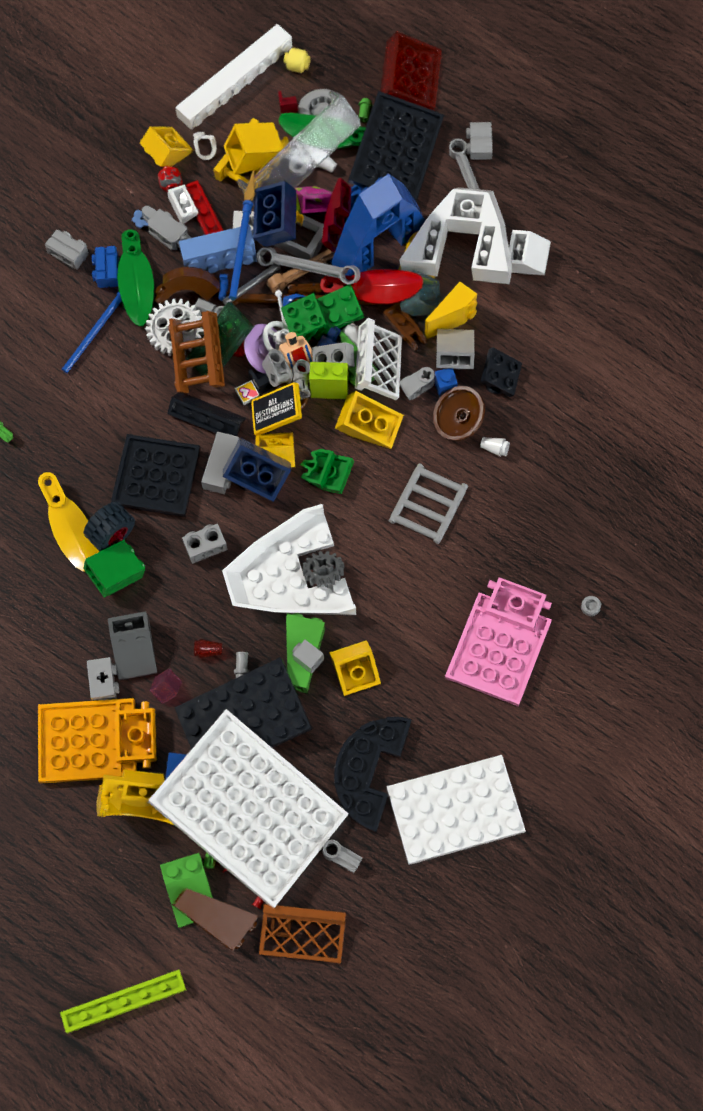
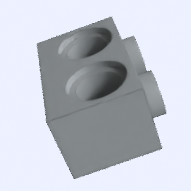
[312,342,355,368]
[182,524,228,564]

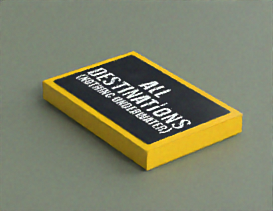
[251,382,302,435]

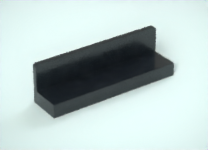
[167,392,246,436]

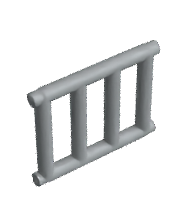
[389,463,468,544]

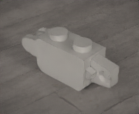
[142,205,191,250]

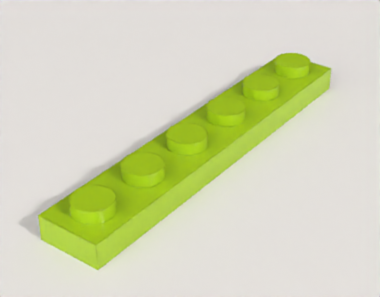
[60,970,186,1034]

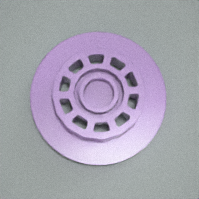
[244,324,277,374]

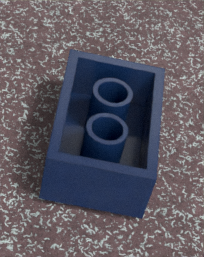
[253,181,297,247]
[223,438,291,502]

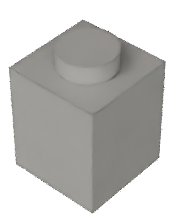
[292,640,324,674]

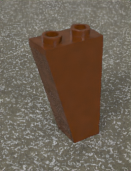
[172,888,258,951]

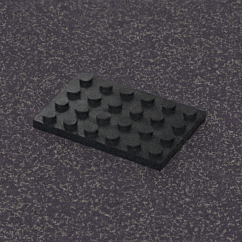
[348,91,444,201]
[174,657,312,750]

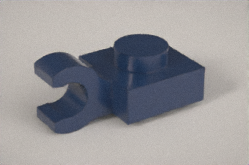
[316,326,342,359]

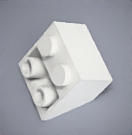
[509,230,551,275]

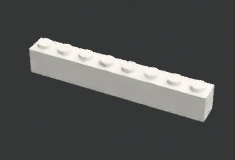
[176,24,292,130]

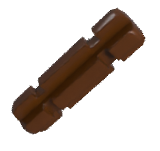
[288,283,323,295]

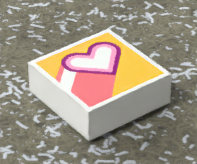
[235,380,260,406]

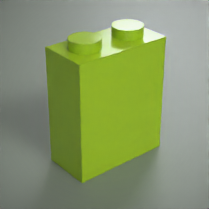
[309,362,349,399]

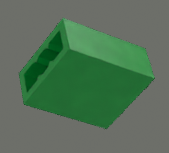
[83,540,145,598]

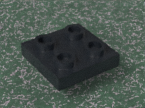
[480,347,522,397]

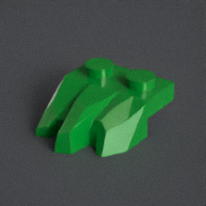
[300,449,354,494]

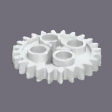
[145,299,204,356]

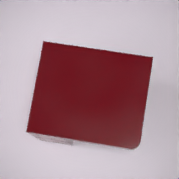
[278,91,298,114]

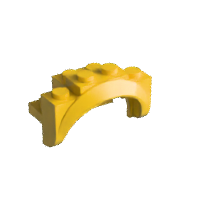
[96,769,174,825]

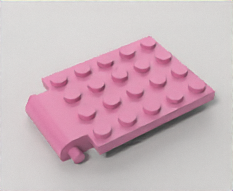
[445,577,552,707]

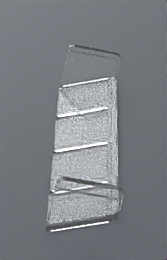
[237,90,361,207]

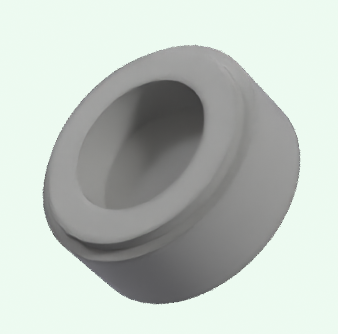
[581,596,601,616]

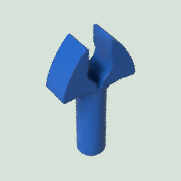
[219,274,229,301]

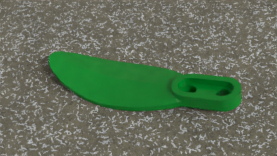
[279,113,366,149]
[117,229,154,326]

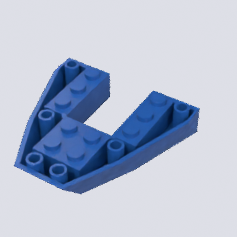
[332,174,426,276]

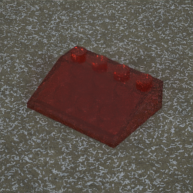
[380,31,441,110]

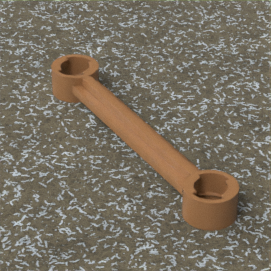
[266,249,335,294]

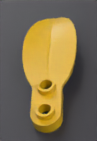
[38,472,99,572]

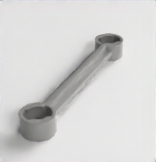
[449,139,480,190]
[257,247,360,284]

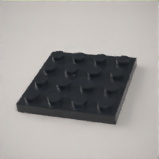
[111,434,201,517]

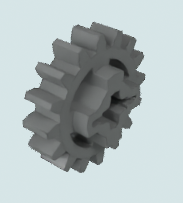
[302,551,344,588]

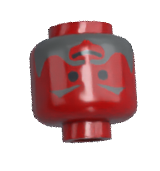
[158,166,183,193]

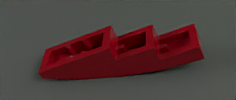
[322,178,351,252]

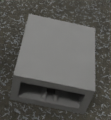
[436,329,474,369]

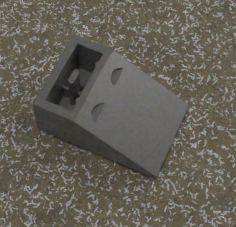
[108,611,157,680]

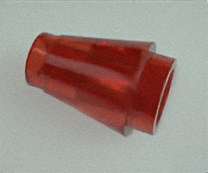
[194,639,222,658]

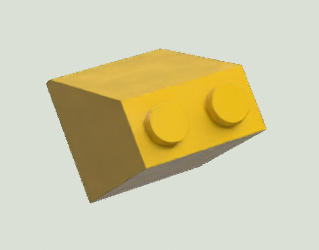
[224,123,284,175]

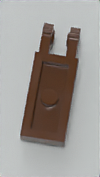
[383,303,427,351]

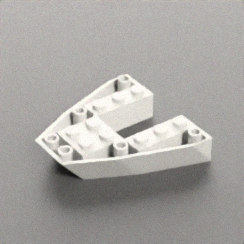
[400,188,512,284]

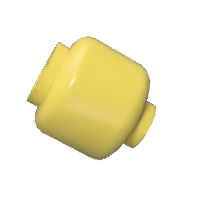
[284,48,310,73]

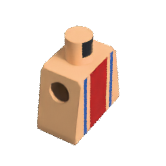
[279,332,313,372]

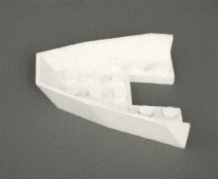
[222,504,356,615]

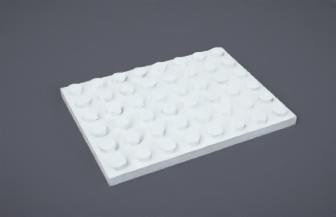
[147,709,348,908]

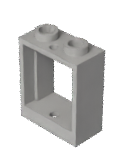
[274,213,324,260]

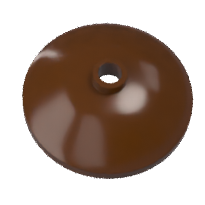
[433,386,485,441]

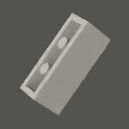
[201,432,239,494]

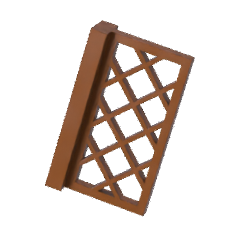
[259,904,347,963]

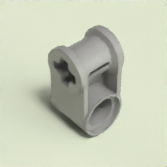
[262,349,293,387]
[400,367,435,400]

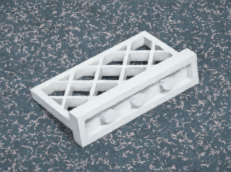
[355,318,402,400]

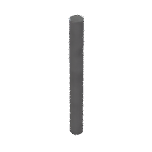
[223,264,280,306]

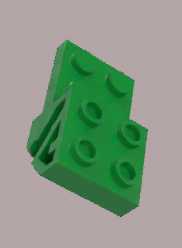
[280,284,365,342]

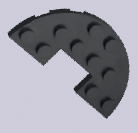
[334,717,412,833]

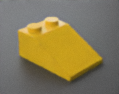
[425,282,478,339]
[335,391,404,449]

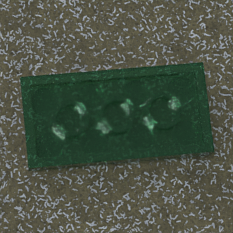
[186,302,254,383]

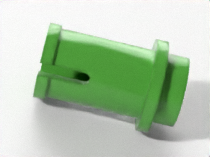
[358,98,373,123]

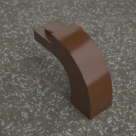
[155,267,220,304]

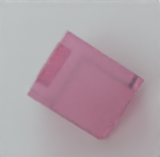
[149,668,182,704]

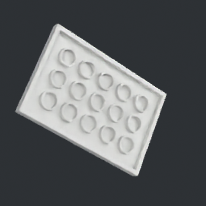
[387,755,525,865]

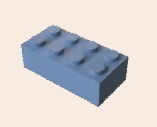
[179,225,257,273]

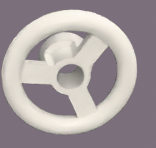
[263,321,290,351]

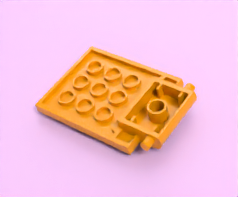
[38,698,157,784]

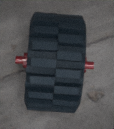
[83,502,135,551]

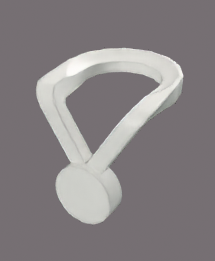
[193,132,216,160]

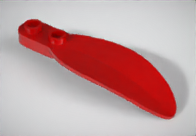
[320,269,423,304]

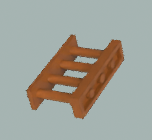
[169,311,225,394]

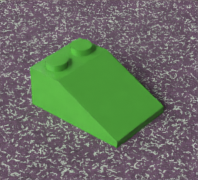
[160,853,213,928]

